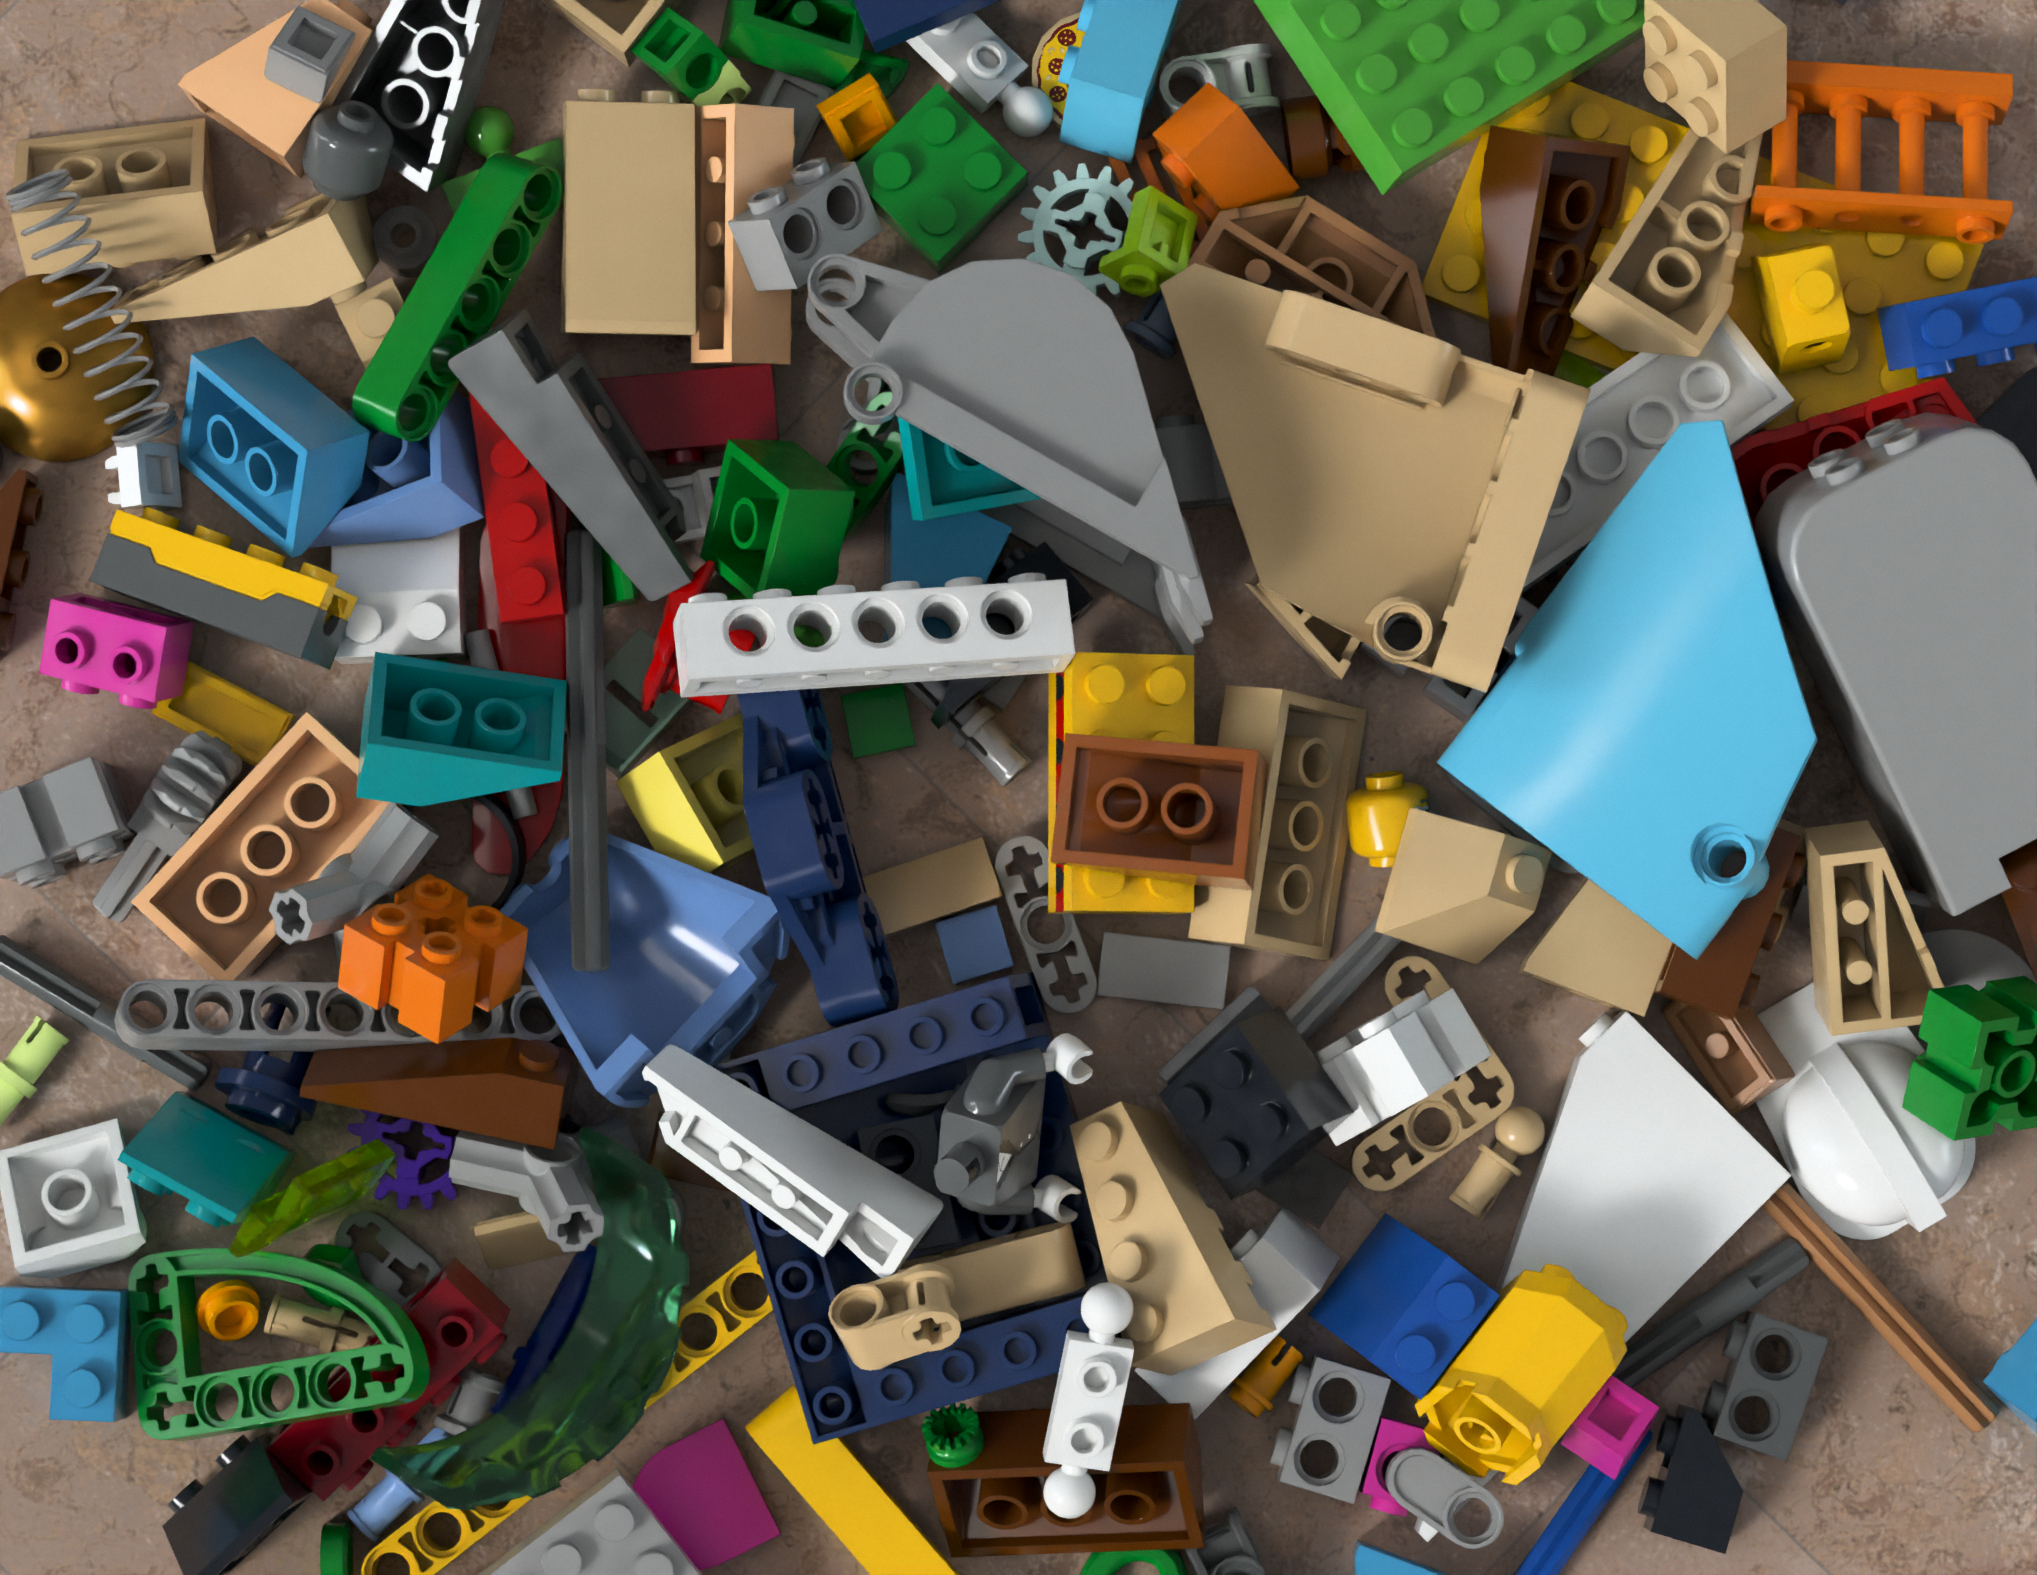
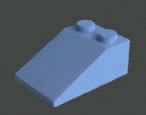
[308,389,485,548]

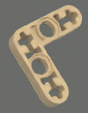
[1350,956,1514,1191]

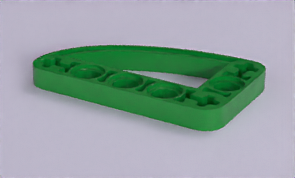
[128,1248,430,1441]

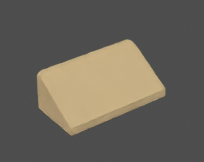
[862,837,1003,937]
[473,1195,613,1269]

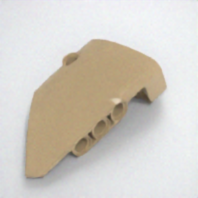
[1160,263,1591,693]

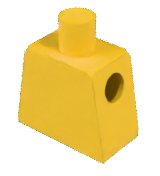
[1751,243,1851,375]

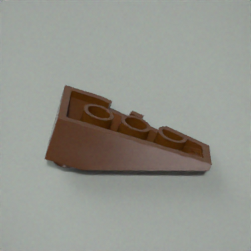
[1480,125,1631,376]
[299,1037,580,1150]

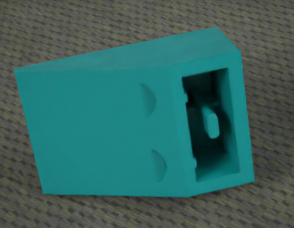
[117,1091,296,1228]

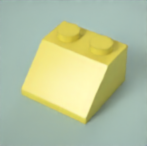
[615,713,755,875]

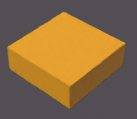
[816,73,898,162]

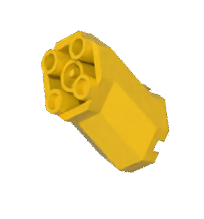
[1415,1264,1628,1485]

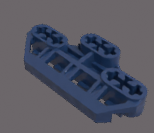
[737,688,899,1028]

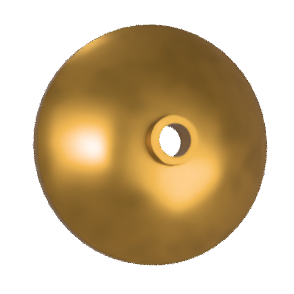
[0,273,155,462]

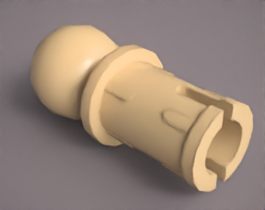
[1449,1106,1545,1222]

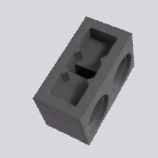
[1701,1311,1829,1461]

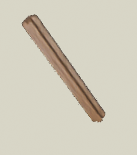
[1761,1182,1999,1433]

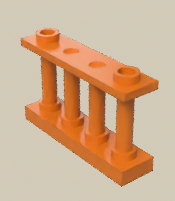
[1747,60,2013,244]

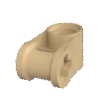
[828,1263,961,1371]

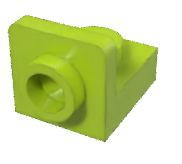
[1098,185,1198,297]

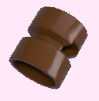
[1281,95,1365,181]

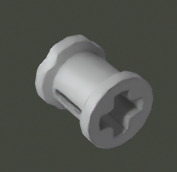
[433,1365,510,1444]

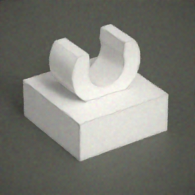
[105,442,182,511]

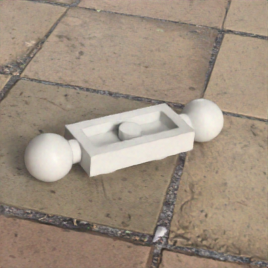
[906,13,1053,137]
[1043,1282,1134,1519]

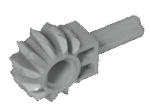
[93,730,242,922]

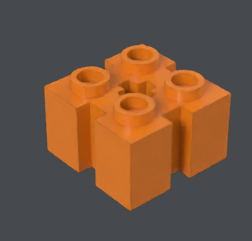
[338,873,528,1044]

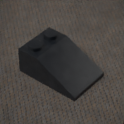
[162,1433,314,1575]

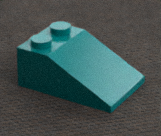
[356,652,567,807]

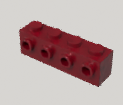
[267,1257,511,1502]

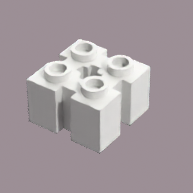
[1314,988,1492,1146]

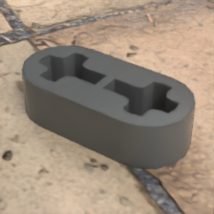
[335,1211,443,1307]

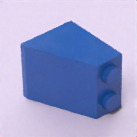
[1308,1213,1500,1400]

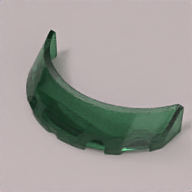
[370,1126,689,1510]

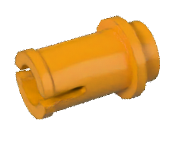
[1227,1335,1305,1419]

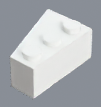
[1134,1205,1340,1420]

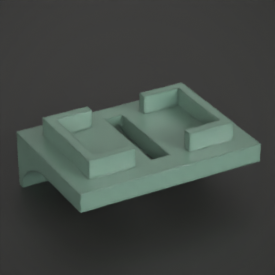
[564,627,694,779]

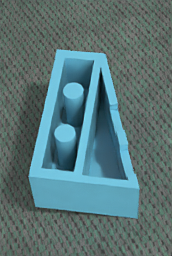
[1058,0,1183,164]

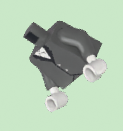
[934,1033,1093,1224]

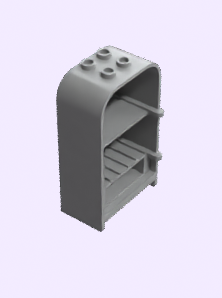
[1754,412,2037,916]

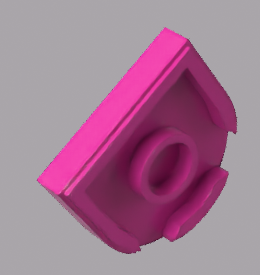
[633,1418,781,1570]

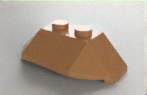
[1188,195,1436,338]

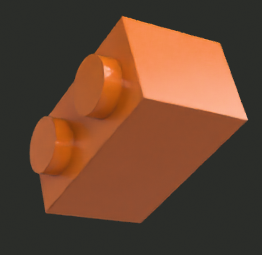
[1152,82,1300,225]

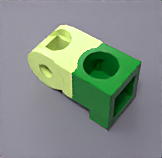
[630,7,752,106]

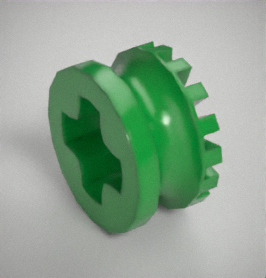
[921,1403,985,1468]

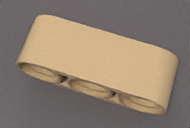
[896,1222,1086,1328]

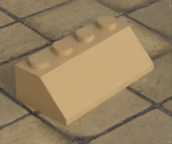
[1188,685,1367,961]

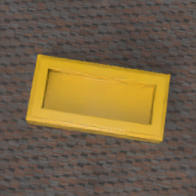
[151,661,296,767]

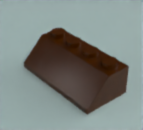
[927,1403,1205,1558]

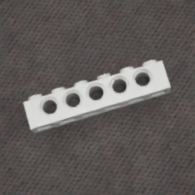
[673,573,1075,698]

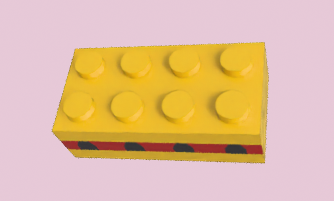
[1048,652,1194,915]

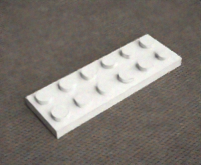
[1521,312,1794,594]

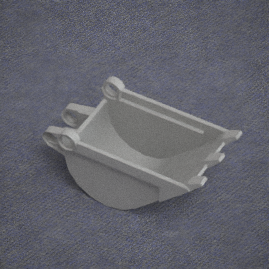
[805,253,1213,657]

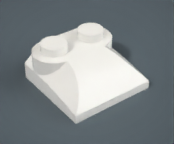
[0,1118,147,1279]

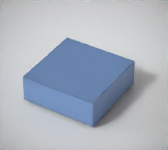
[935,905,1014,985]

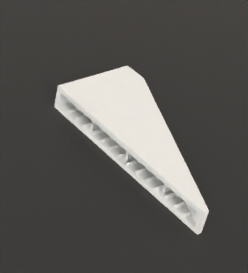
[1414,1011,1792,1542]

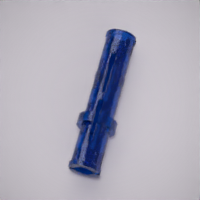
[488,1244,615,1431]

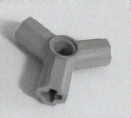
[269,802,439,964]
[449,1115,639,1252]

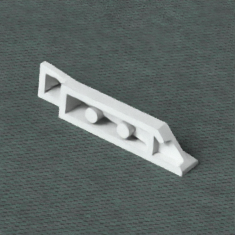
[642,1044,944,1278]

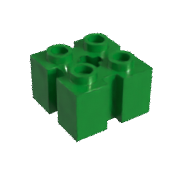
[1902,976,2037,1141]

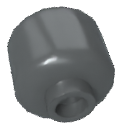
[302,101,393,201]

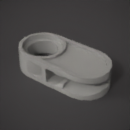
[1386,1447,1504,1549]

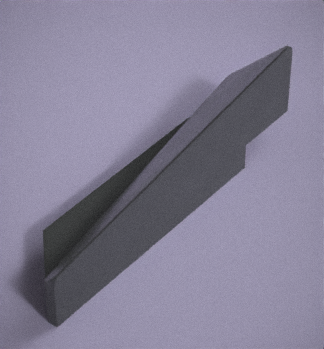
[448,308,694,601]

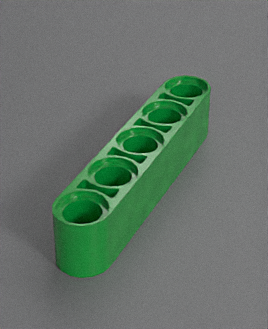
[352,153,563,442]

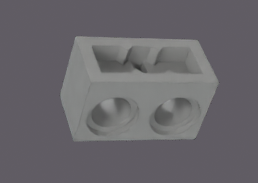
[728,157,883,291]
[1269,1354,1391,1504]

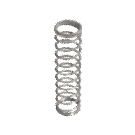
[5,169,178,448]

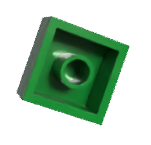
[856,83,1028,274]
[700,439,856,599]

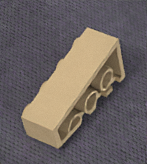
[1069,1101,1277,1376]

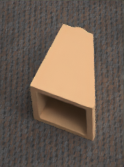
[178,0,376,179]

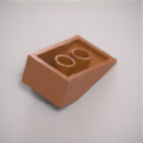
[1051,733,1267,891]

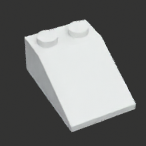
[331,526,468,664]

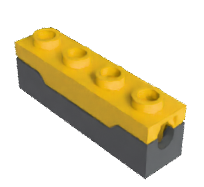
[89,507,357,670]

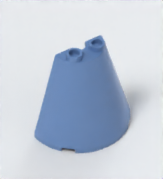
[500,833,790,1108]

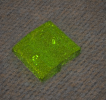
[228,1138,396,1258]

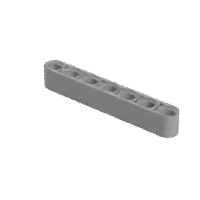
[114,979,562,1052]

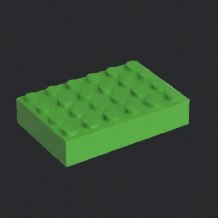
[1253,0,1645,196]

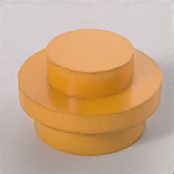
[195,1280,260,1341]

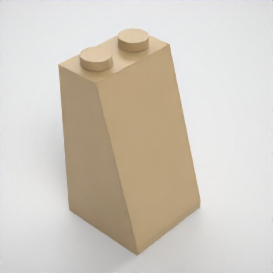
[560,89,696,336]

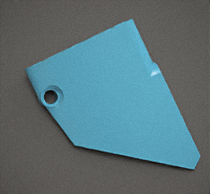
[1436,420,1818,960]

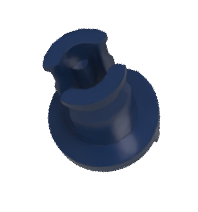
[215,1002,332,1135]

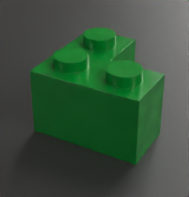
[718,0,865,89]

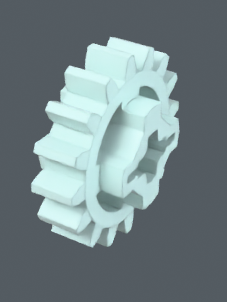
[1018,163,1136,298]

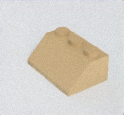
[11,118,218,276]

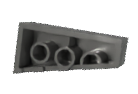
[332,0,505,192]

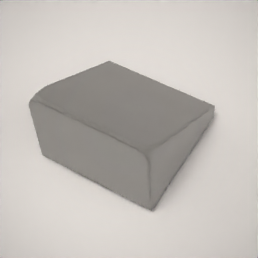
[264,5,356,103]

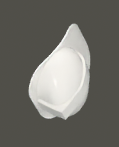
[1756,982,1975,1240]

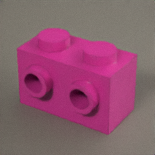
[39,593,194,709]

